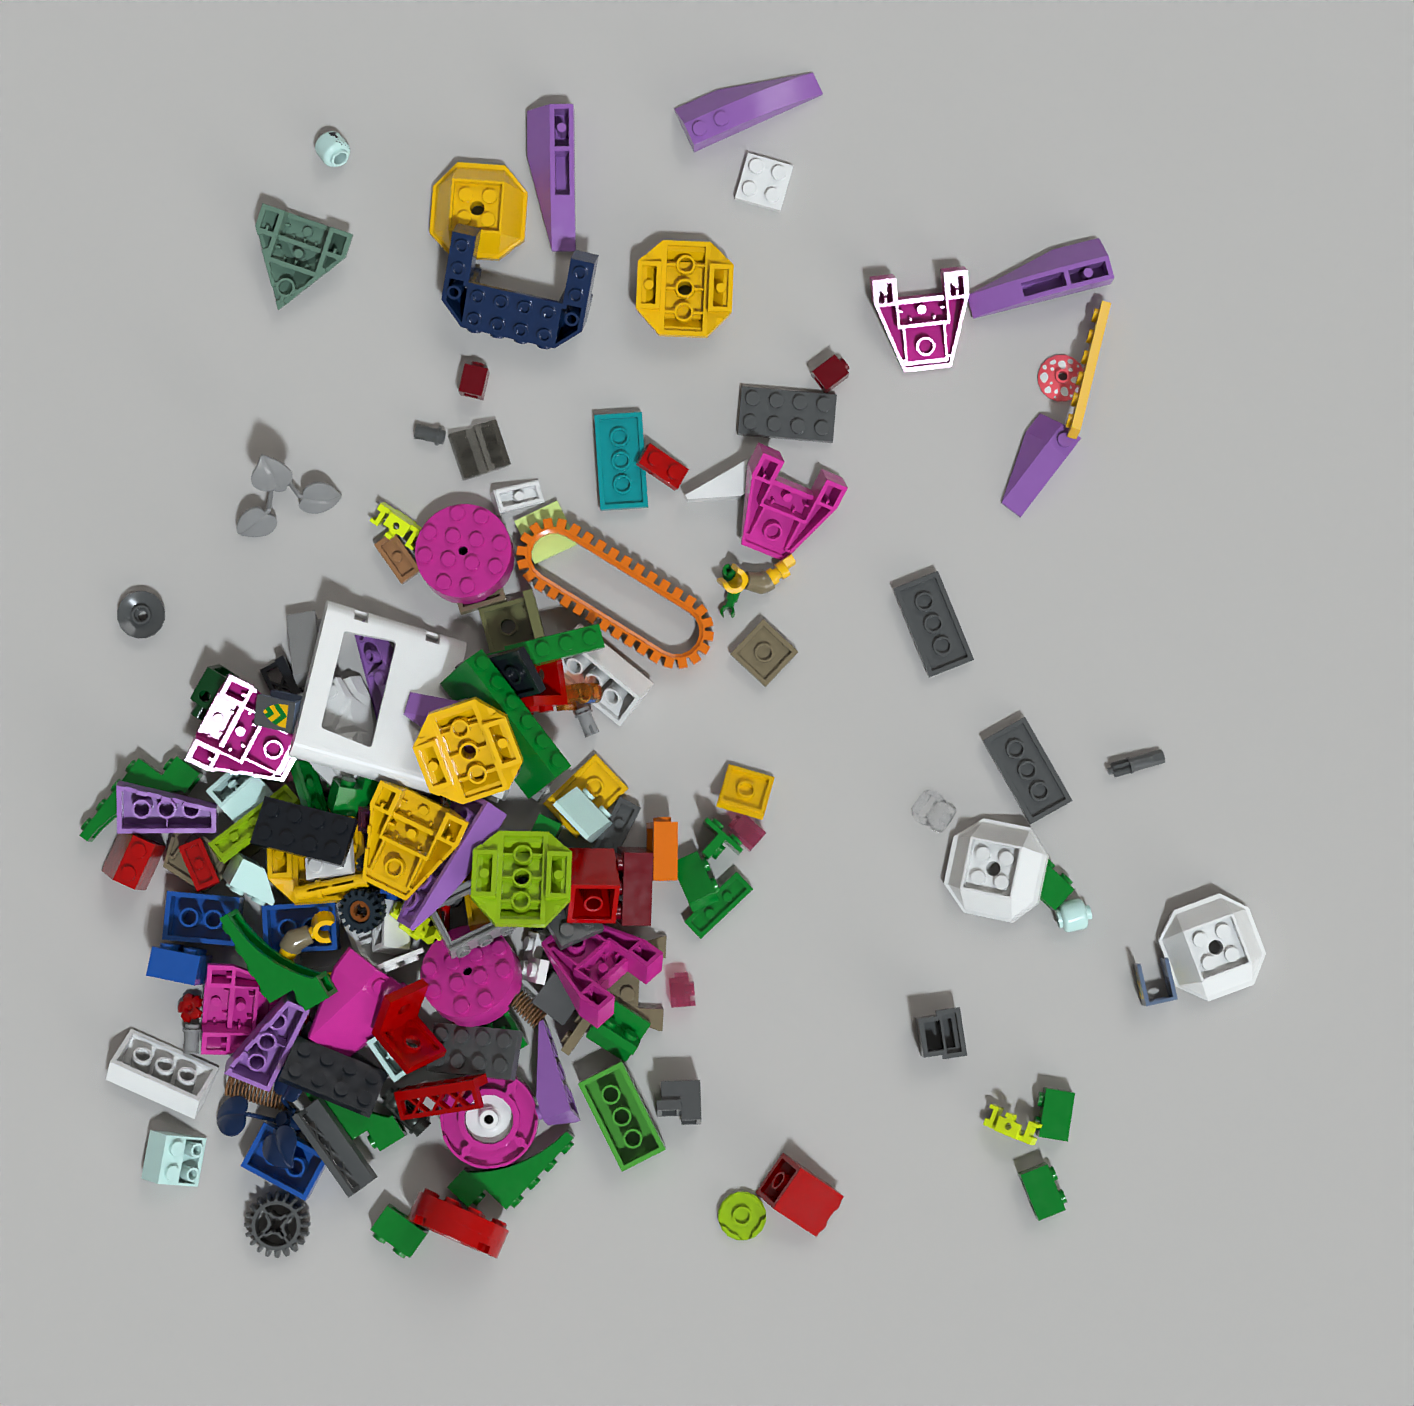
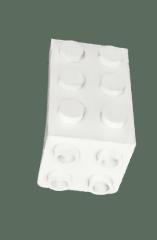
[336,888,424,973]

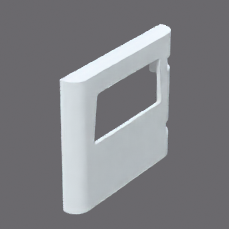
[288,600,466,796]

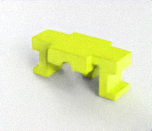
[369,502,422,551]
[389,900,446,945]
[983,1104,1042,1145]

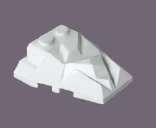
[298,676,374,786]

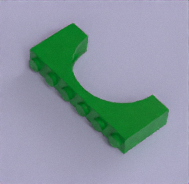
[440,649,571,799]

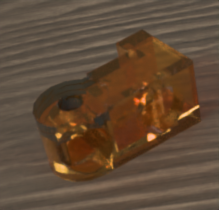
[556,683,603,711]

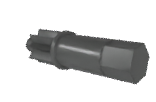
[1107,749,1165,777]

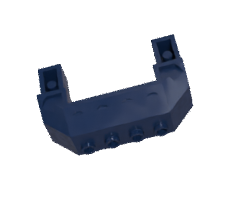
[441,223,599,349]

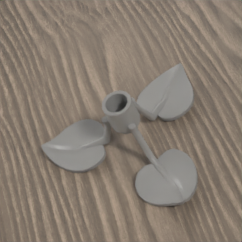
[236,454,342,537]

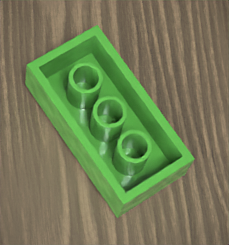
[578,1061,666,1172]

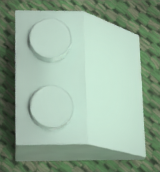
[553,787,612,843]

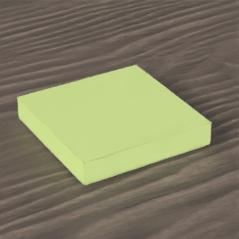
[514,501,578,565]

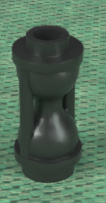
[381,1087,431,1137]

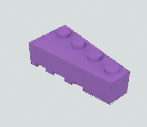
[116,780,218,834]
[224,991,310,1092]

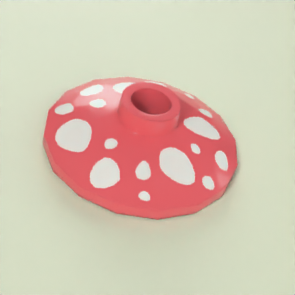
[1038,355,1083,402]

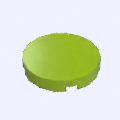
[718,1191,766,1240]

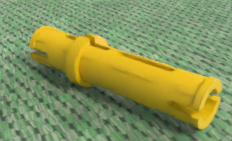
[294,873,369,902]

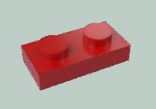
[636,443,689,491]
[178,837,220,892]

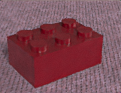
[615,847,653,926]

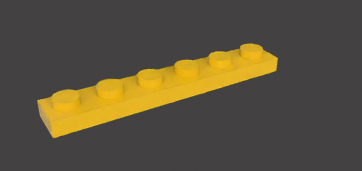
[1065,300,1111,439]

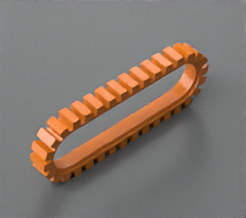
[516,518,714,669]

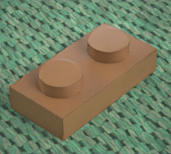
[374,535,420,584]

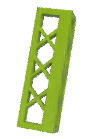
[208,784,301,863]

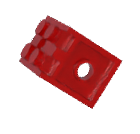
[520,659,568,715]
[372,978,447,1074]

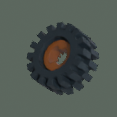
[338,887,387,934]

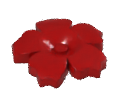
[178,993,203,1023]

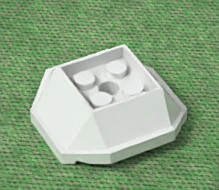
[944,818,1049,923]
[1157,893,1266,1001]

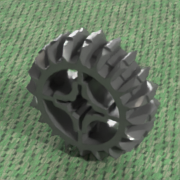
[244,1191,311,1258]

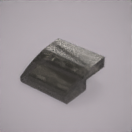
[448,419,511,481]

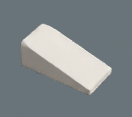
[490,480,545,516]

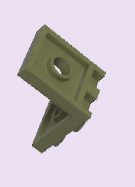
[478,589,545,653]

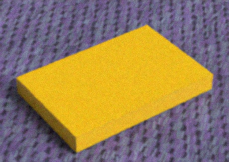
[543,754,629,838]

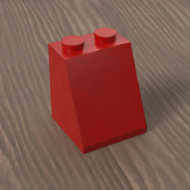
[101,833,166,890]
[566,848,620,923]
[756,1153,844,1237]

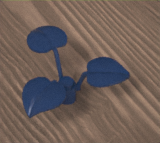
[216,1066,302,1169]

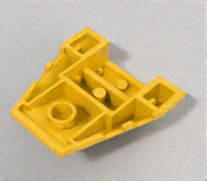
[362,780,469,901]

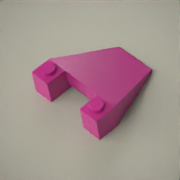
[869,266,969,373]
[741,442,848,560]
[541,924,663,1029]

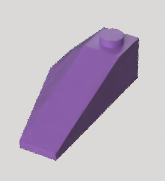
[1002,413,1081,517]

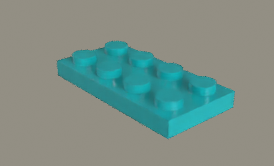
[594,412,648,511]

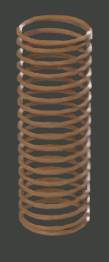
[509,987,547,1028]
[224,1076,290,1111]

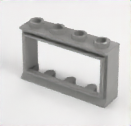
[430,877,525,959]

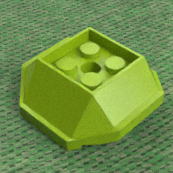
[471,831,572,928]

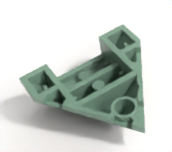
[255,203,353,310]

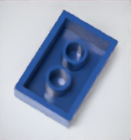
[162,891,244,946]
[262,902,341,953]
[146,942,213,986]
[241,1121,326,1201]

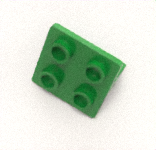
[701,817,743,860]
[586,1000,651,1062]

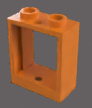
[646,817,678,881]

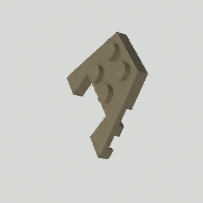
[163,794,263,893]
[607,936,667,1031]

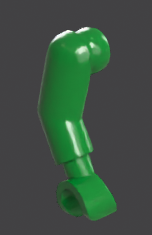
[720,564,741,618]

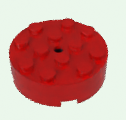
[407,1188,509,1259]

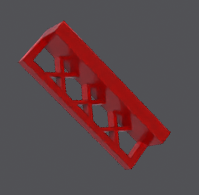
[393,1073,488,1120]

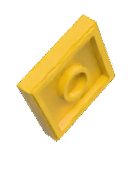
[716,764,775,820]

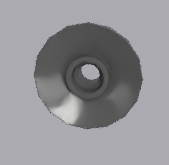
[117,591,165,639]

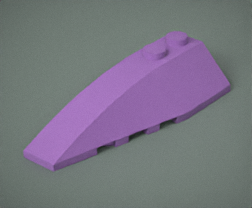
[674,72,823,152]
[397,798,507,930]

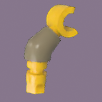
[717,554,796,594]
[279,911,335,962]

